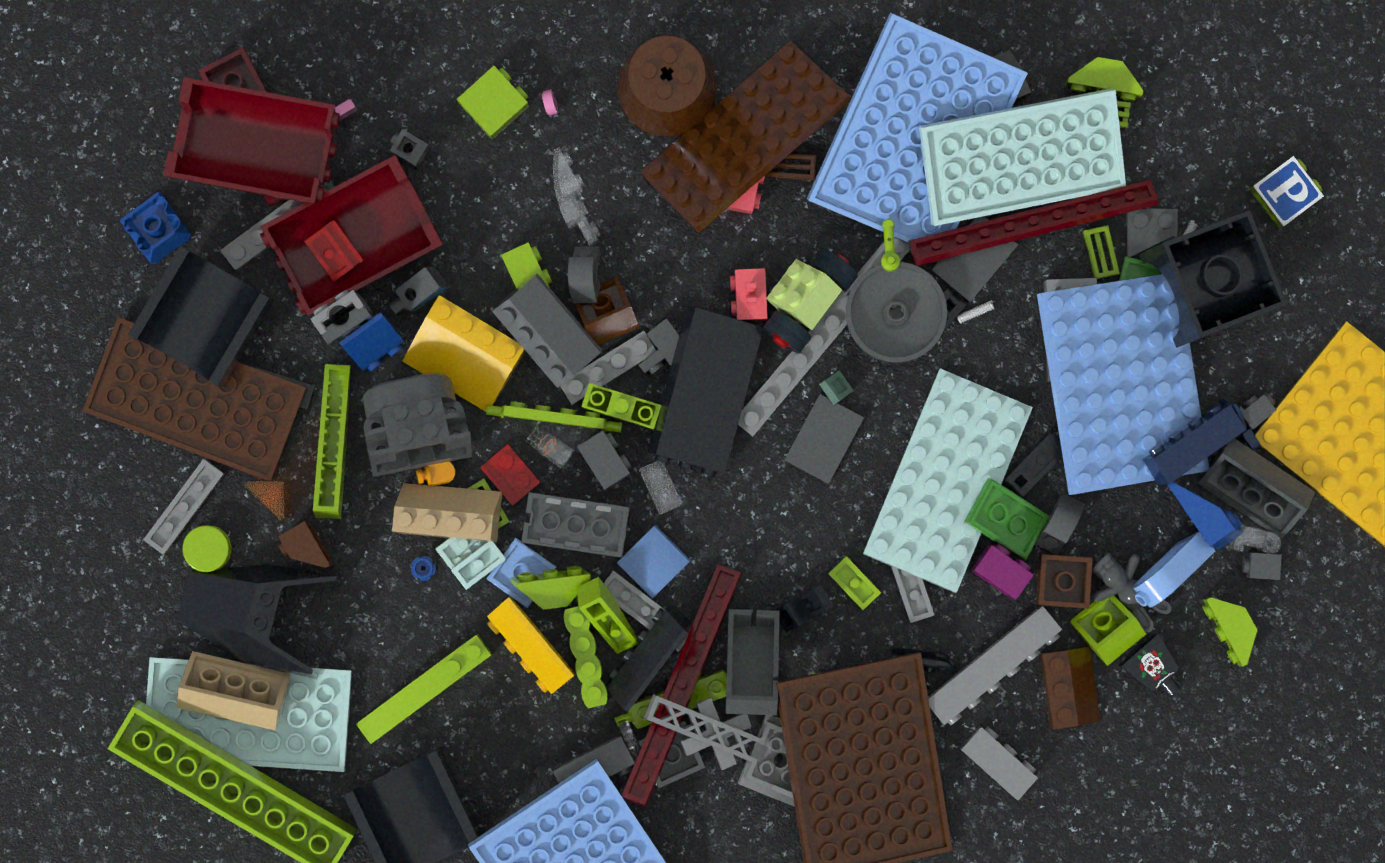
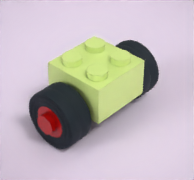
[764,249,858,354]

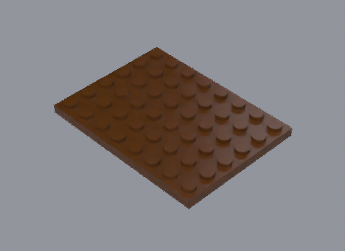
[776,652,953,863]

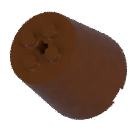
[618,36,718,137]

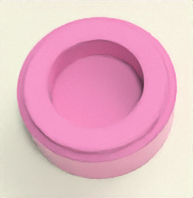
[542,89,558,116]

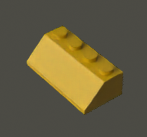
[487,597,575,694]

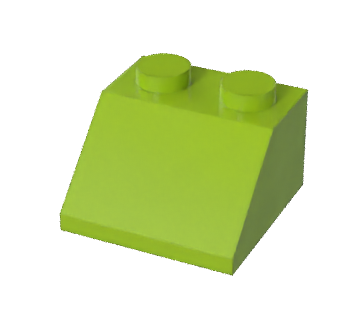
[1070,596,1146,666]

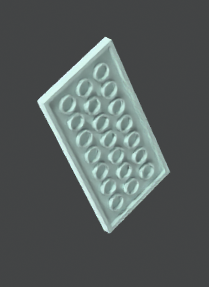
[919,88,1126,226]
[863,369,1033,593]
[146,657,352,772]

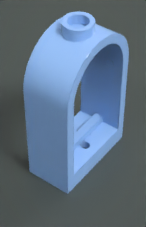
[1133,532,1215,608]

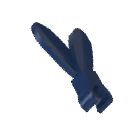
[1220,399,1260,450]

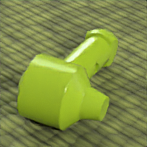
[881,218,900,272]

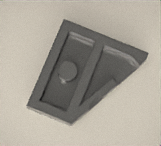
[1126,209,1178,257]

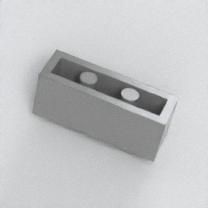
[959,726,1038,800]

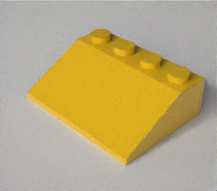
[402,295,526,412]

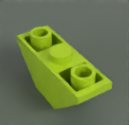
[1065,57,1143,101]
[582,383,661,429]
[510,566,591,610]
[1202,597,1257,667]

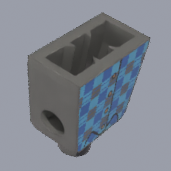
[389,267,450,316]

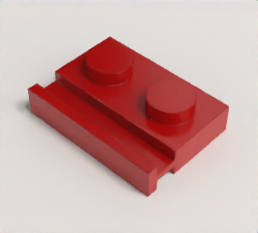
[303,219,363,282]
[480,444,541,506]

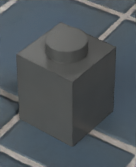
[1242,553,1282,580]

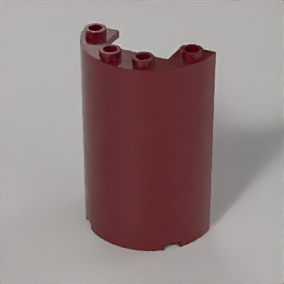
[163,77,340,204]
[260,155,443,316]

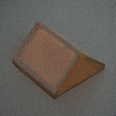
[245,481,290,521]

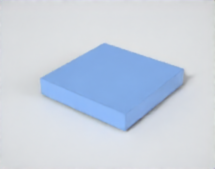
[486,538,557,608]

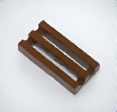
[765,153,816,181]

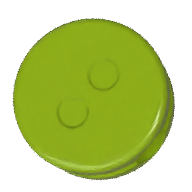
[183,525,232,572]

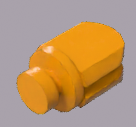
[416,462,455,486]

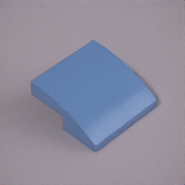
[617,525,691,599]

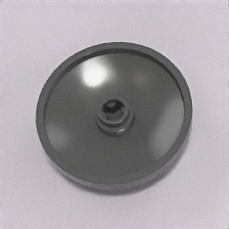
[846,262,947,363]

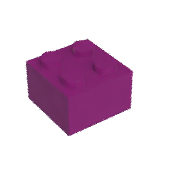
[971,544,1033,600]

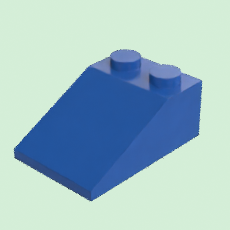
[339,312,405,372]
[1167,482,1244,550]

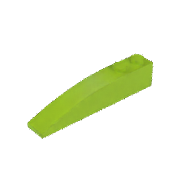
[313,364,351,519]
[356,634,493,744]

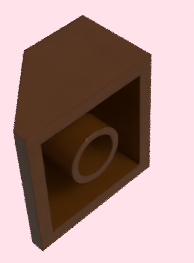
[575,276,640,345]
[278,521,335,568]

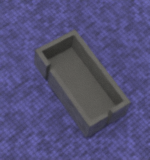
[726,609,779,715]

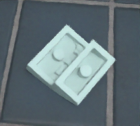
[435,538,506,590]

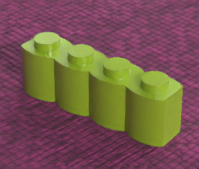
[564,606,608,708]

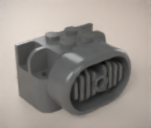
[363,373,472,477]

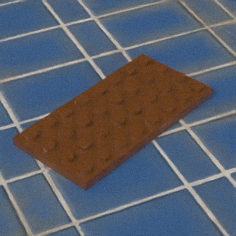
[640,41,851,233]
[82,317,307,482]

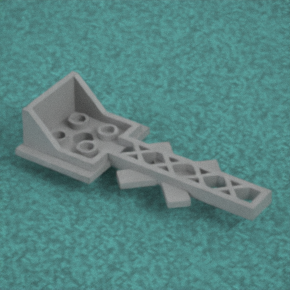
[644,694,795,807]

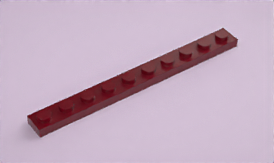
[909,180,1158,266]
[622,564,742,807]

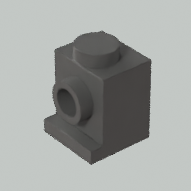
[389,129,430,169]
[1239,392,1276,430]

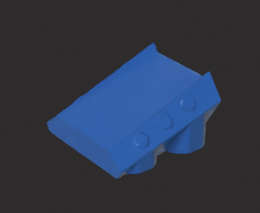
[120,192,191,263]

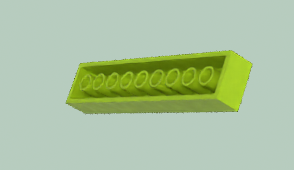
[108,700,357,863]

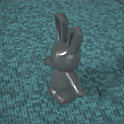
[1092,552,1171,632]

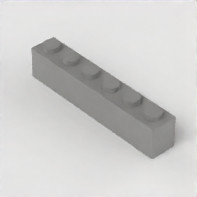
[928,606,1062,725]

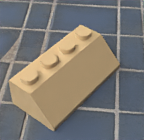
[392,483,502,542]
[177,651,291,731]

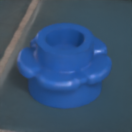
[411,556,436,581]

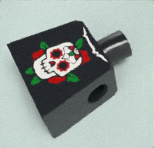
[1119,634,1180,697]

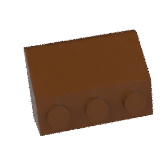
[1040,646,1100,730]

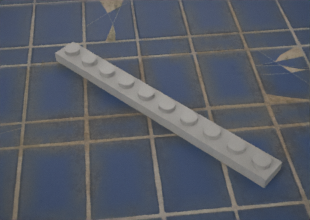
[738,237,910,437]

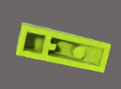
[577,577,639,654]

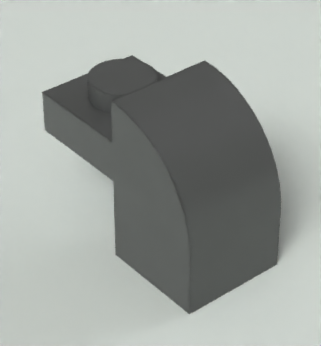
[568,246,601,303]
[639,318,679,374]
[1035,492,1085,555]

